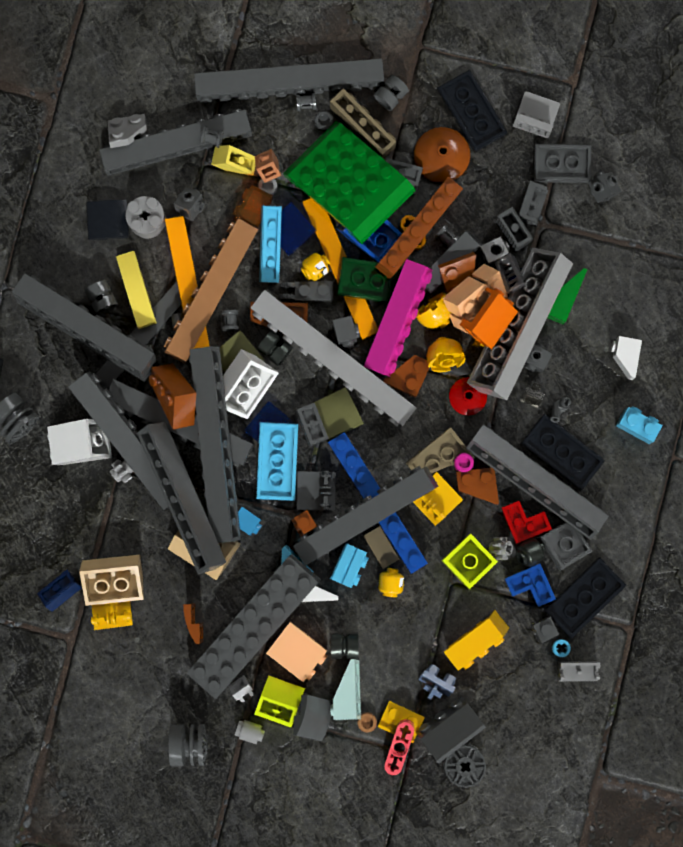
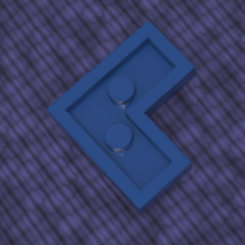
[504,563,556,607]

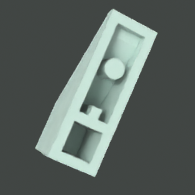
[330,659,361,720]

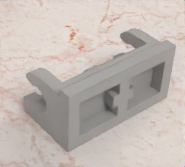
[558,661,600,682]

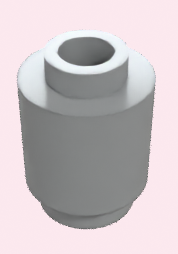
[235,720,265,745]

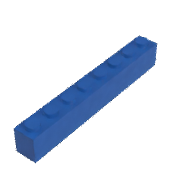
[328,432,428,574]

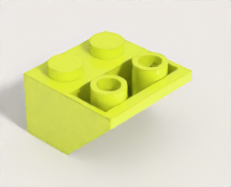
[254,675,305,727]

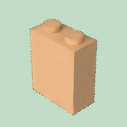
[266,622,328,682]

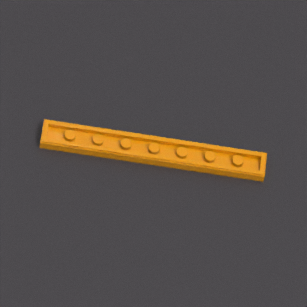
[302,198,378,340]
[165,216,210,349]

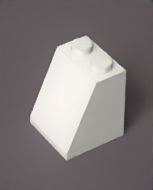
[47,419,112,465]

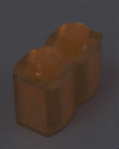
[233,185,273,228]

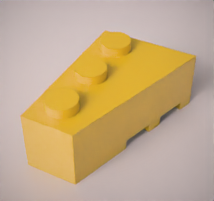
[444,610,509,671]

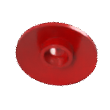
[449,378,487,416]

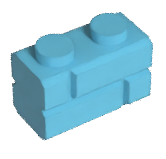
[330,543,369,588]

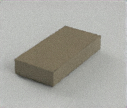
[364,526,399,569]

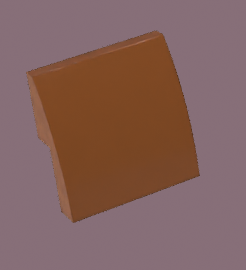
[183,603,203,644]

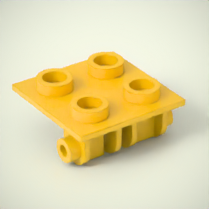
[413,472,463,526]
[91,601,133,630]

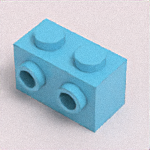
[615,406,663,444]

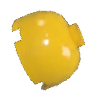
[416,292,451,329]
[426,337,466,372]

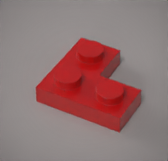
[501,501,552,544]

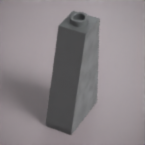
[425,231,483,294]

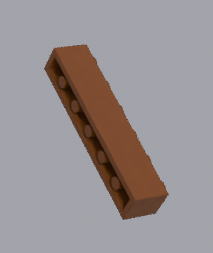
[375,177,463,279]

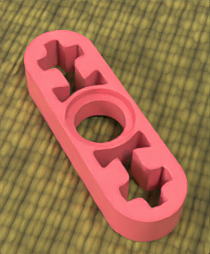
[385,719,415,775]

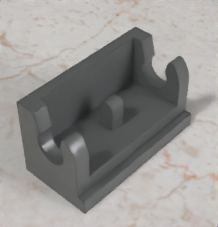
[518,181,548,226]
[295,403,328,447]

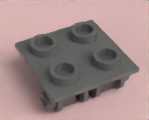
[297,471,336,510]

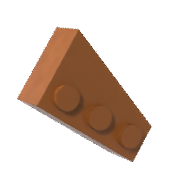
[149,364,196,429]

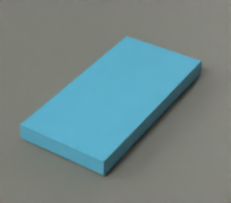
[256,422,298,501]

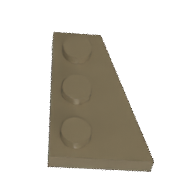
[406,427,474,473]

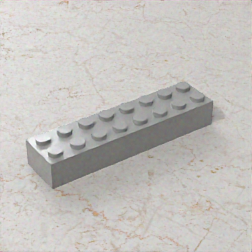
[467,248,573,400]

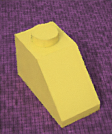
[211,145,256,176]

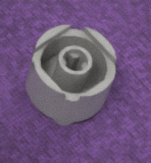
[126,196,166,239]

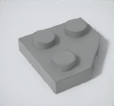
[108,114,147,148]

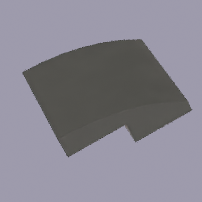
[293,695,333,741]

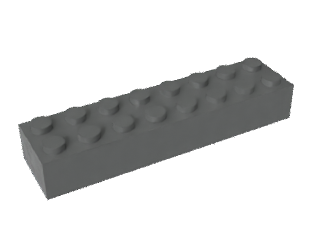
[12,274,157,382]
[187,554,321,700]

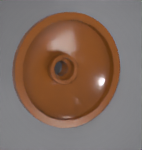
[414,127,470,183]

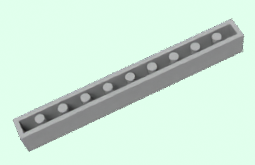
[251,290,417,427]

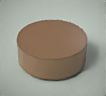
[357,712,377,733]

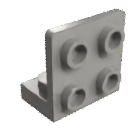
[513,91,560,139]

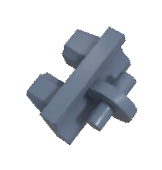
[418,664,456,700]

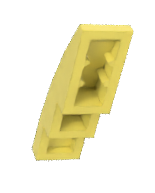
[116,251,156,329]

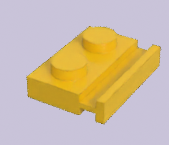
[377,700,425,743]

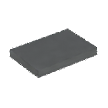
[534,144,591,183]

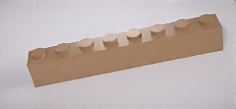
[163,218,258,364]

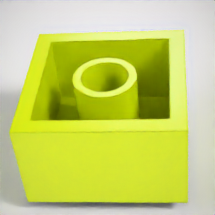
[441,534,498,589]

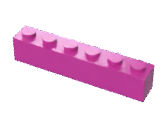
[364,259,433,377]

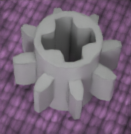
[110,459,134,483]
[489,537,513,560]

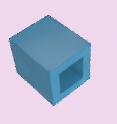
[238,507,262,536]

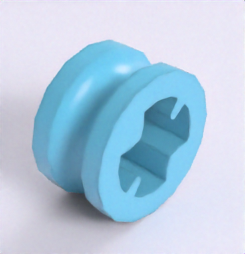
[552,639,571,657]

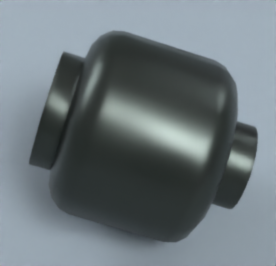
[515,538,545,567]

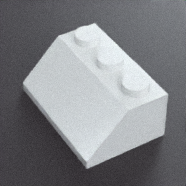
[223,349,279,419]

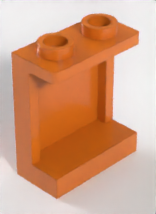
[459,287,518,350]

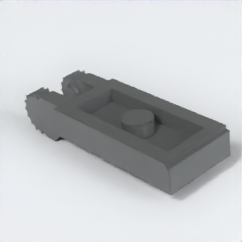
[280,281,333,302]

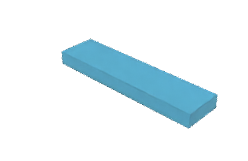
[259,205,282,283]

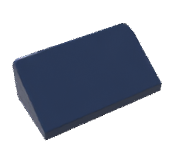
[37,569,81,612]

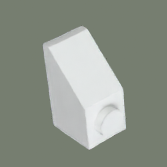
[611,336,642,380]

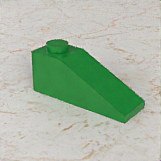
[547,268,588,325]

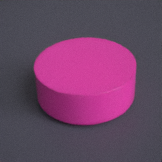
[454,453,474,472]

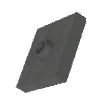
[539,522,592,571]

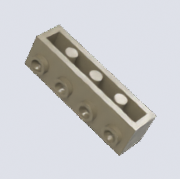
[330,88,396,159]

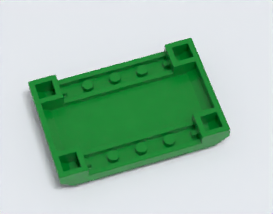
[283,121,416,244]

